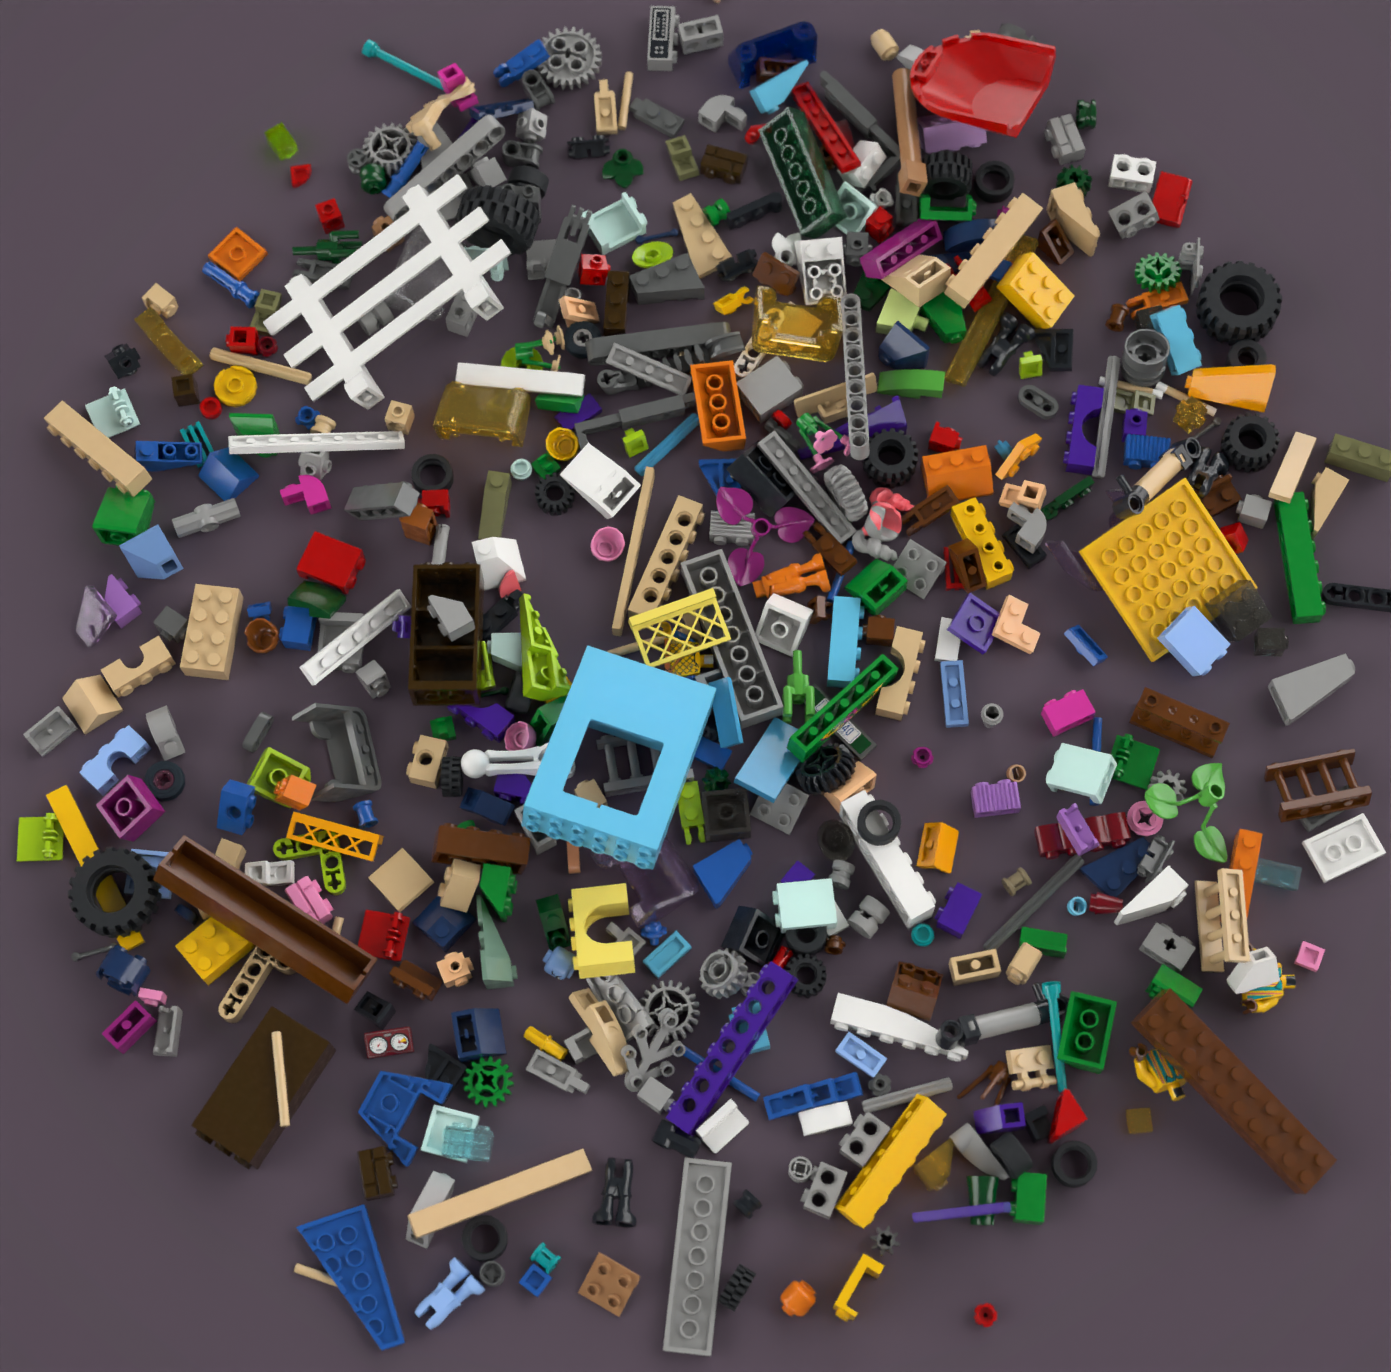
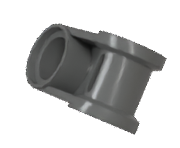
[522,70,555,111]
[502,140,543,170]

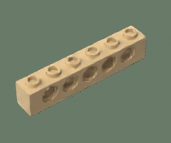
[628,495,705,617]

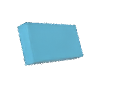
[642,931,692,979]

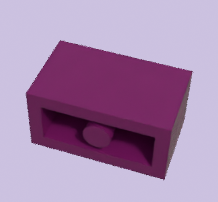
[102,1000,157,1054]

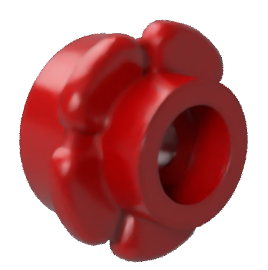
[974,1303,998,1327]

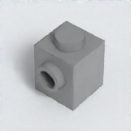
[1235,494,1272,529]

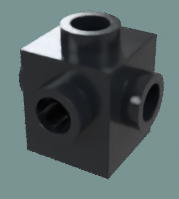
[105,344,141,379]

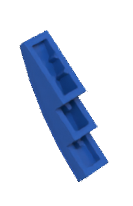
[763,1072,863,1120]

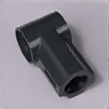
[651,1119,702,1158]

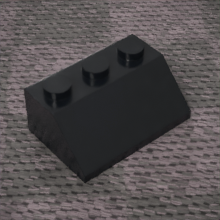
[726,440,796,517]

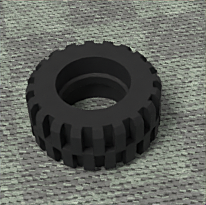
[455,185,540,256]
[1196,261,1282,346]
[68,847,162,938]

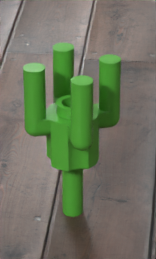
[782,650,815,724]

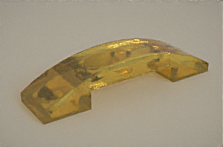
[134,307,204,375]

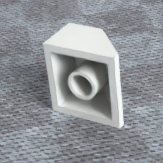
[755,593,814,657]

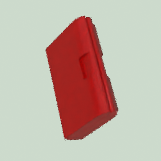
[1152,171,1193,228]

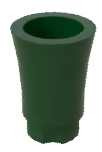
[966,1176,999,1226]

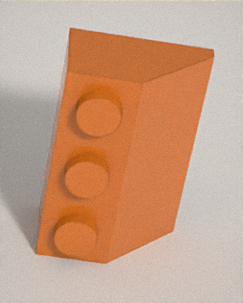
[920,445,994,501]

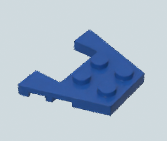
[358,1071,453,1166]

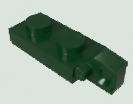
[1041,476,1095,522]

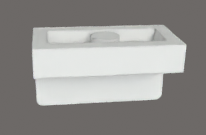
[696,1099,749,1154]

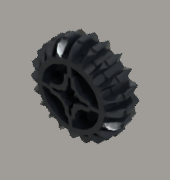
[795,743,856,796]

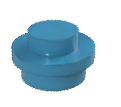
[994,440,1013,460]

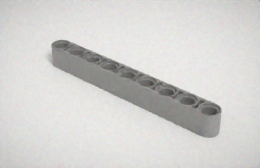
[841,294,870,460]

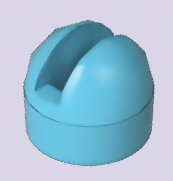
[1067,897,1087,916]

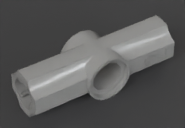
[172,498,241,538]

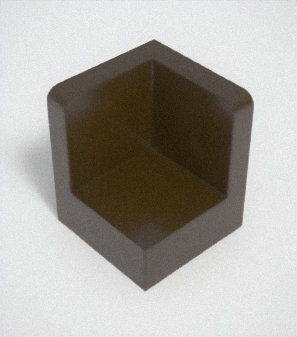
[171,374,200,407]

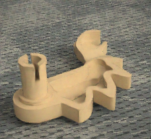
[406,77,476,151]

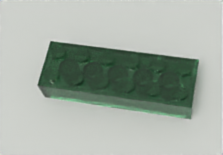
[759,107,847,239]

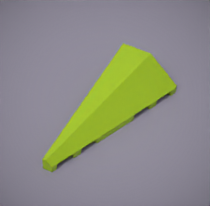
[519,593,572,701]

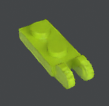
[678,781,705,845]

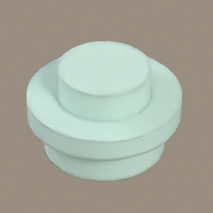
[511,459,532,480]

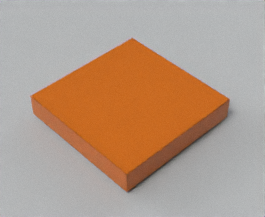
[208,227,268,281]

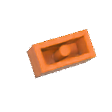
[274,775,317,810]

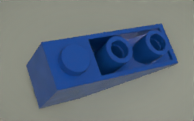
[134,441,202,472]

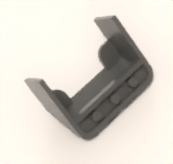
[292,703,382,802]

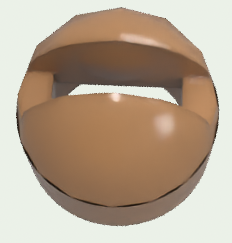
[1006,764,1026,782]

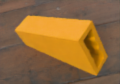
[1185,364,1276,413]

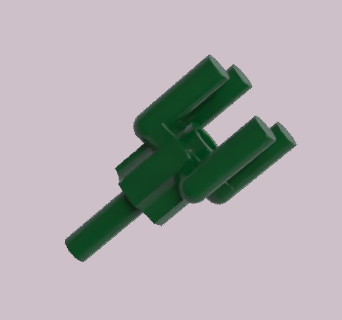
[292,230,363,264]

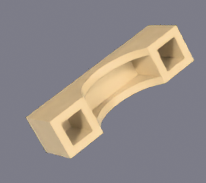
[875,626,925,721]

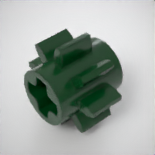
[702,766,731,796]

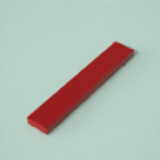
[790,81,861,174]

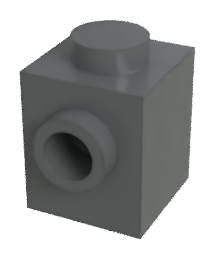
[153,606,188,644]

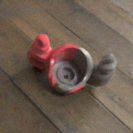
[852,487,914,561]

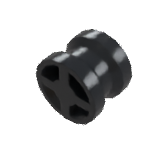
[733,1189,763,1220]

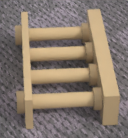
[1194,868,1250,973]

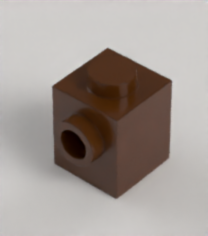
[862,615,895,647]

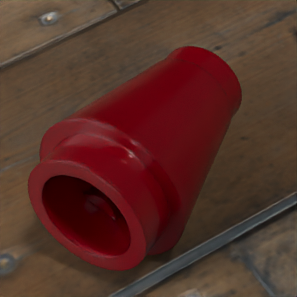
[1089,892,1123,914]

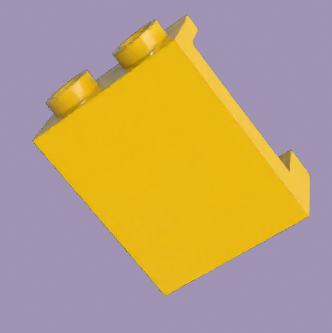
[833,1253,884,1322]

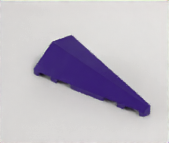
[797,395,907,460]

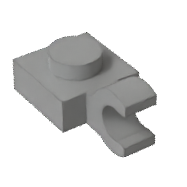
[606,922,646,956]

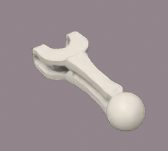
[460,743,576,779]

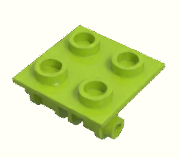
[17,813,64,862]

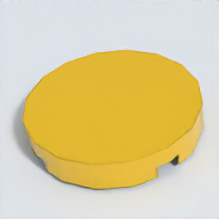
[214,365,257,407]

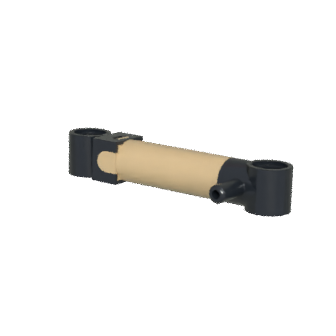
[1112,437,1201,519]

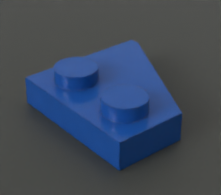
[699,459,741,497]

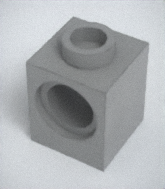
[637,1076,675,1115]

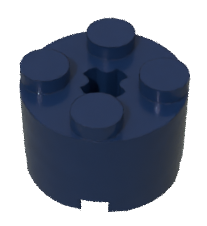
[95,945,151,996]

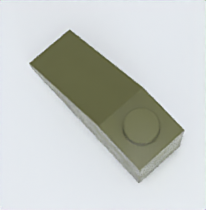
[478,470,512,540]

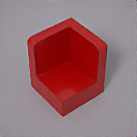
[1220,522,1248,554]

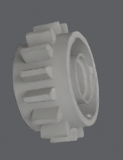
[699,948,748,999]

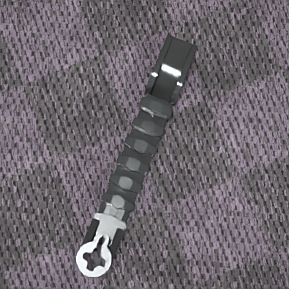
[597,331,745,395]

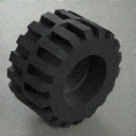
[922,151,973,200]
[1220,412,1280,473]
[863,428,918,488]

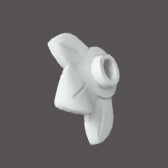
[772,233,801,267]

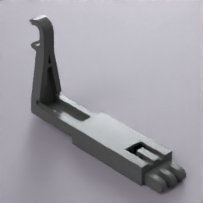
[820,71,901,193]
[532,204,592,329]
[574,392,696,451]

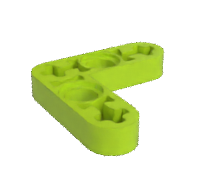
[273,830,346,896]

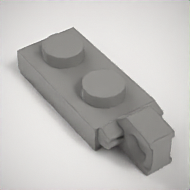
[525,1049,590,1094]

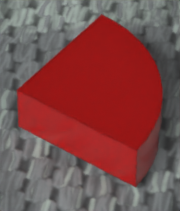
[290,164,312,188]

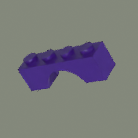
[1063,384,1104,475]
[447,703,516,743]

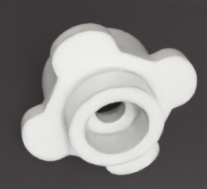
[869,188,893,209]

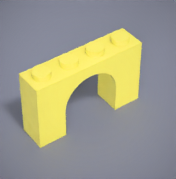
[568,883,635,979]

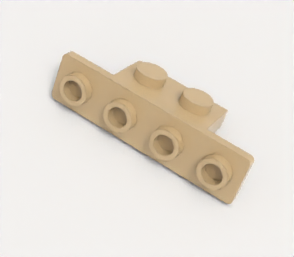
[794,373,878,424]

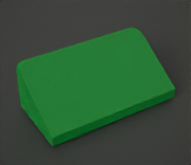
[535,393,584,414]

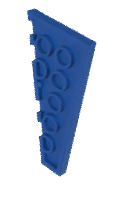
[296,1204,406,1351]

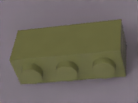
[1324,433,1391,482]

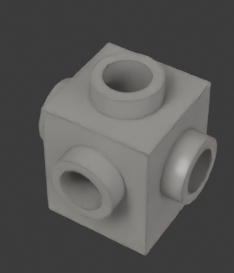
[516,108,548,144]
[298,451,332,480]

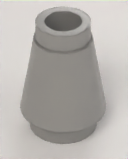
[981,703,1003,728]

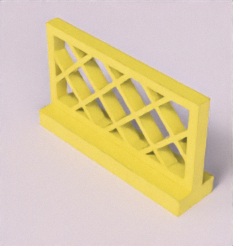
[628,588,731,667]

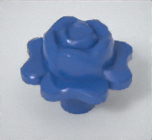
[640,921,667,945]

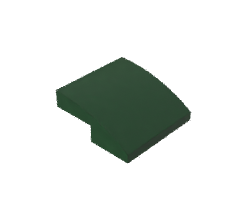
[287,580,346,619]

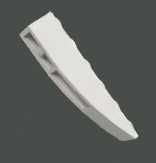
[830,993,968,1062]

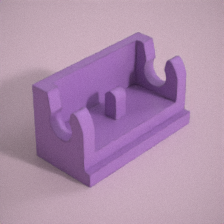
[1056,803,1099,856]

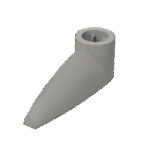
[949,1122,1009,1180]

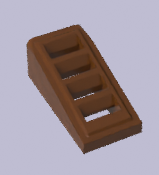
[755,57,800,82]

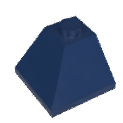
[878,321,930,370]
[412,895,477,953]

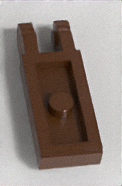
[901,485,960,536]
[802,521,858,577]

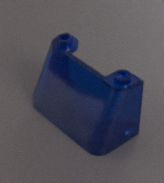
[728,21,818,90]

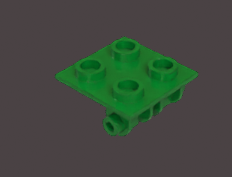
[1111,734,1160,790]

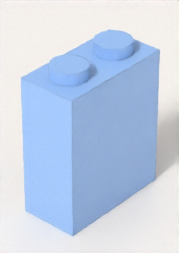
[1157,606,1230,676]

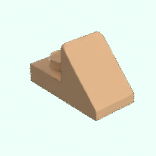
[559,296,600,328]

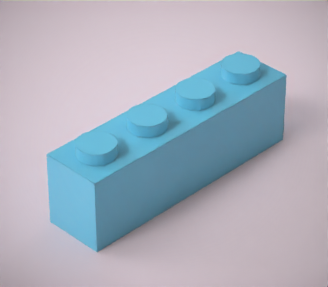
[827,596,864,688]

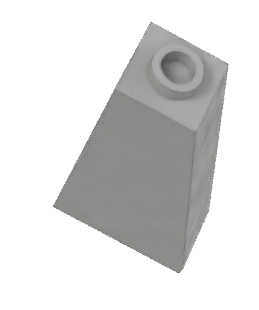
[1268,654,1355,726]

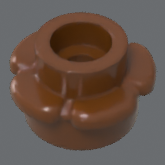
[824,935,846,955]

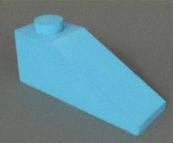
[749,60,808,114]

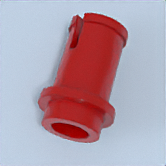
[768,946,793,969]

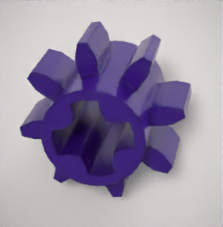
[392,615,411,638]

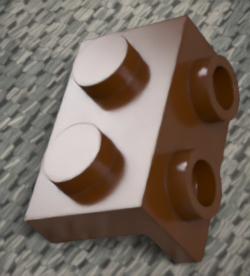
[752,252,800,296]
[389,960,443,1002]

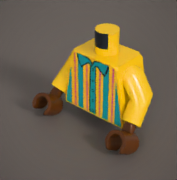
[1240,943,1296,1015]
[1129,1043,1187,1101]

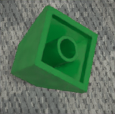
[229,413,280,458]

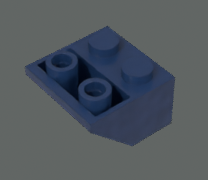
[451,1008,507,1063]

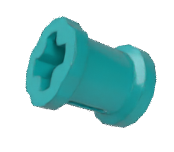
[530,1242,561,1274]

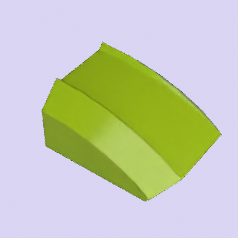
[247,747,311,808]

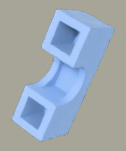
[79,725,151,796]

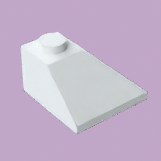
[472,537,526,591]

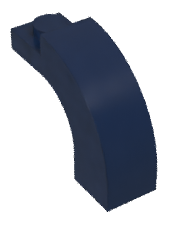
[943,219,1020,253]

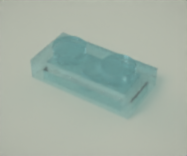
[1254,858,1302,891]

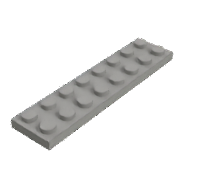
[663,1158,732,1357]

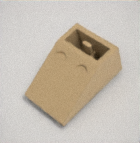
[1046,182,1100,257]
[881,255,951,307]

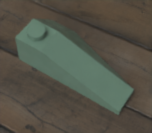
[476,895,518,990]

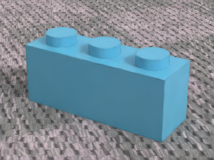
[1150,305,1202,375]

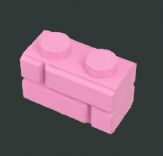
[284,876,334,924]

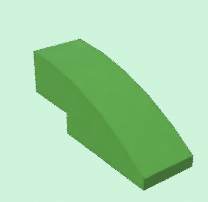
[877,369,945,399]

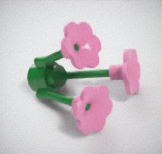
[796,412,850,474]

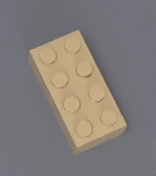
[180,584,244,680]

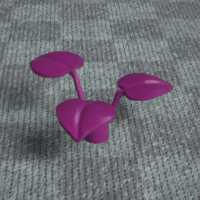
[716,487,815,586]

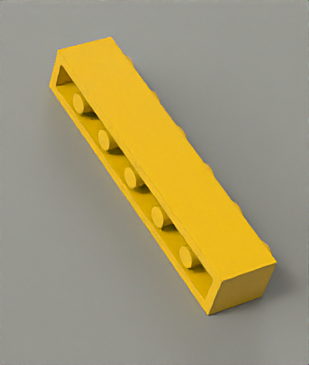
[834,1094,947,1229]

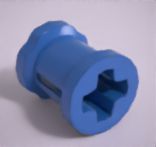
[353,800,378,829]

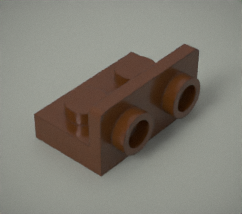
[1194,474,1242,517]

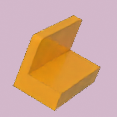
[916,822,959,873]

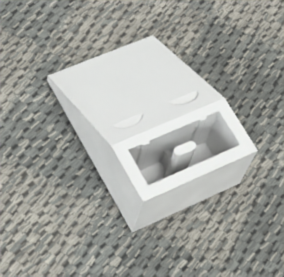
[795,237,847,305]
[560,443,641,519]

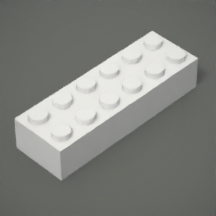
[839,790,936,930]

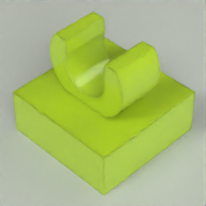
[1019,351,1043,379]
[622,428,649,458]

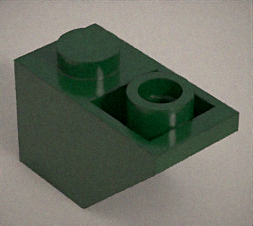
[536,894,572,951]

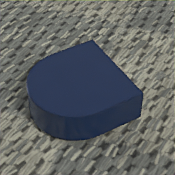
[174,903,199,926]

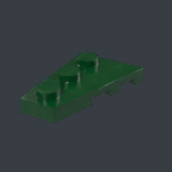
[854,271,891,312]

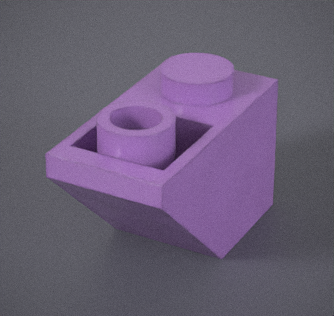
[103,574,142,629]

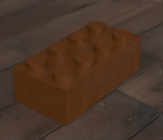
[432,823,531,875]

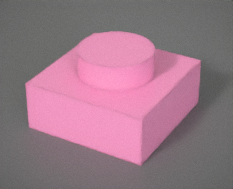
[1294,941,1325,972]
[138,988,167,1007]

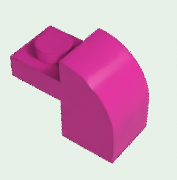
[437,63,479,112]
[280,475,331,515]

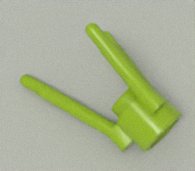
[481,641,496,691]

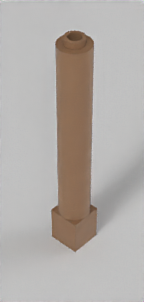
[892,68,928,197]

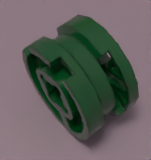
[1076,99,1097,129]

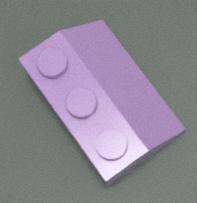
[917,115,987,154]

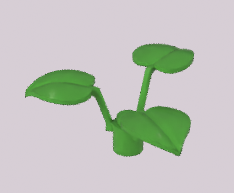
[1145,763,1227,863]

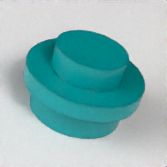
[911,924,934,947]

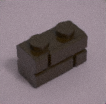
[700,144,748,185]
[357,1146,398,1201]

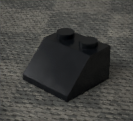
[721,906,784,968]

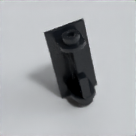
[567,135,610,159]
[716,249,758,282]

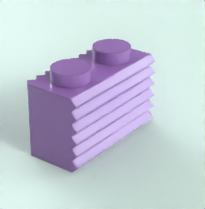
[970,779,1021,818]

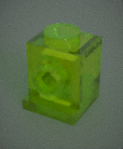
[264,122,298,160]

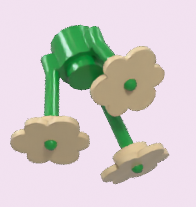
[515,325,565,372]

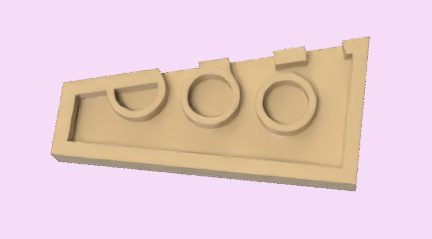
[673,193,732,279]

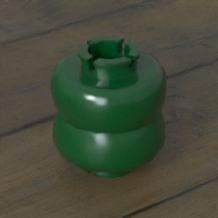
[360,163,387,195]

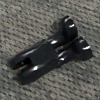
[976,312,1036,376]
[1186,447,1230,499]
[592,1158,637,1228]

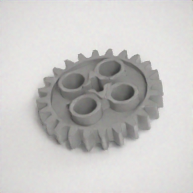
[537,27,602,90]

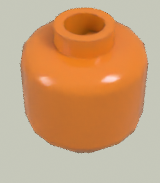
[780,1280,816,1317]

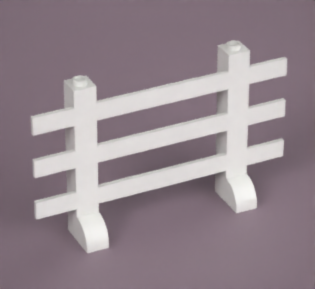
[263,174,512,410]

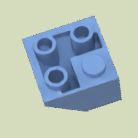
[119,524,184,579]

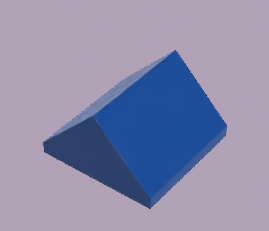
[198,447,260,501]

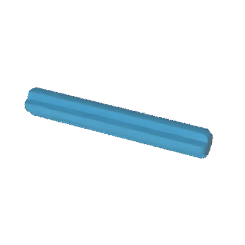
[634,413,699,476]

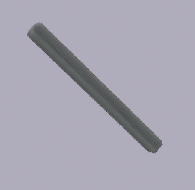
[983,854,1084,951]

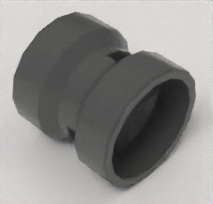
[480,1261,505,1287]

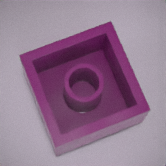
[96,775,165,842]

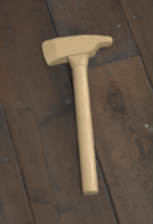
[607,611,703,656]

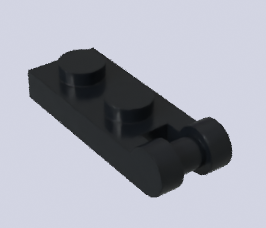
[726,192,782,230]

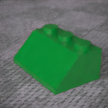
[1057,991,1117,1074]

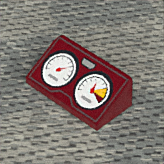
[364,1026,414,1059]

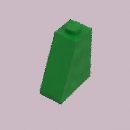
[920,291,967,344]
[529,695,568,747]

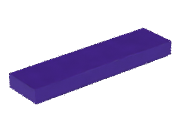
[912,1202,1011,1222]

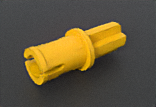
[524,1026,568,1061]

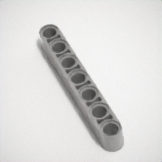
[384,115,505,222]

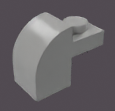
[698,95,747,133]
[1007,502,1047,554]
[146,705,185,761]

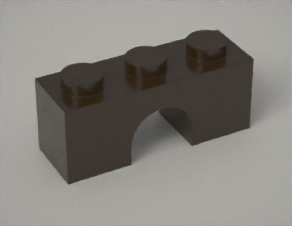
[603,270,630,337]

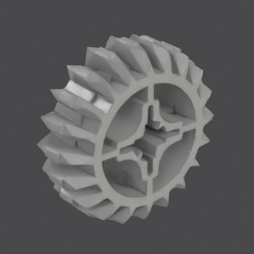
[363,122,417,178]
[824,464,868,523]
[639,980,700,1043]

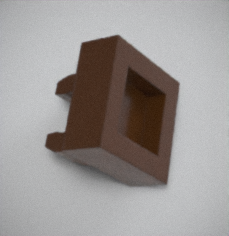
[807,596,832,624]

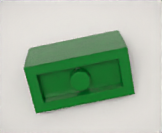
[1018,926,1068,958]

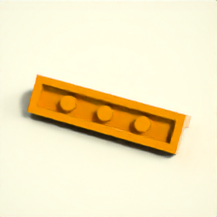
[286,812,384,862]

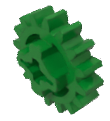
[1135,252,1182,293]
[463,1056,514,1108]

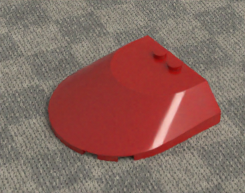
[910,32,1056,138]

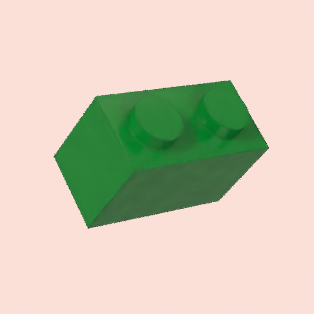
[1009,1172,1047,1225]

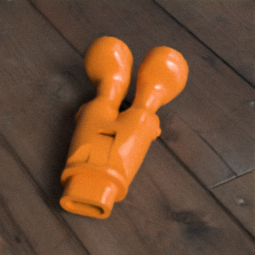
[752,553,831,598]

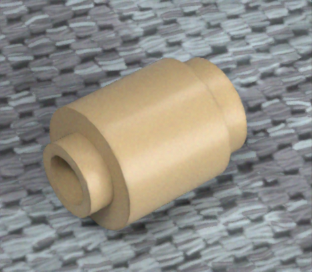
[871,29,899,61]

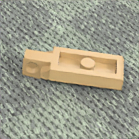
[594,79,618,135]

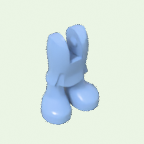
[414,1257,486,1330]

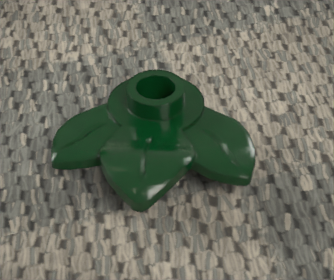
[602,149,644,188]

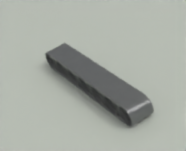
[585,322,731,366]

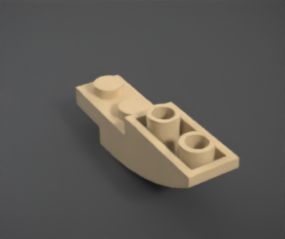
[569,988,630,1076]

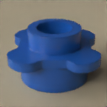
[295,406,320,430]

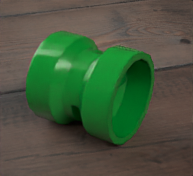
[703,198,731,227]

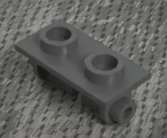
[1137,835,1175,883]

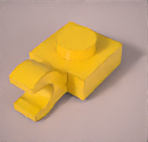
[713,287,753,315]

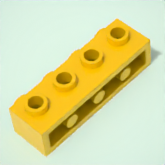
[950,497,1014,590]

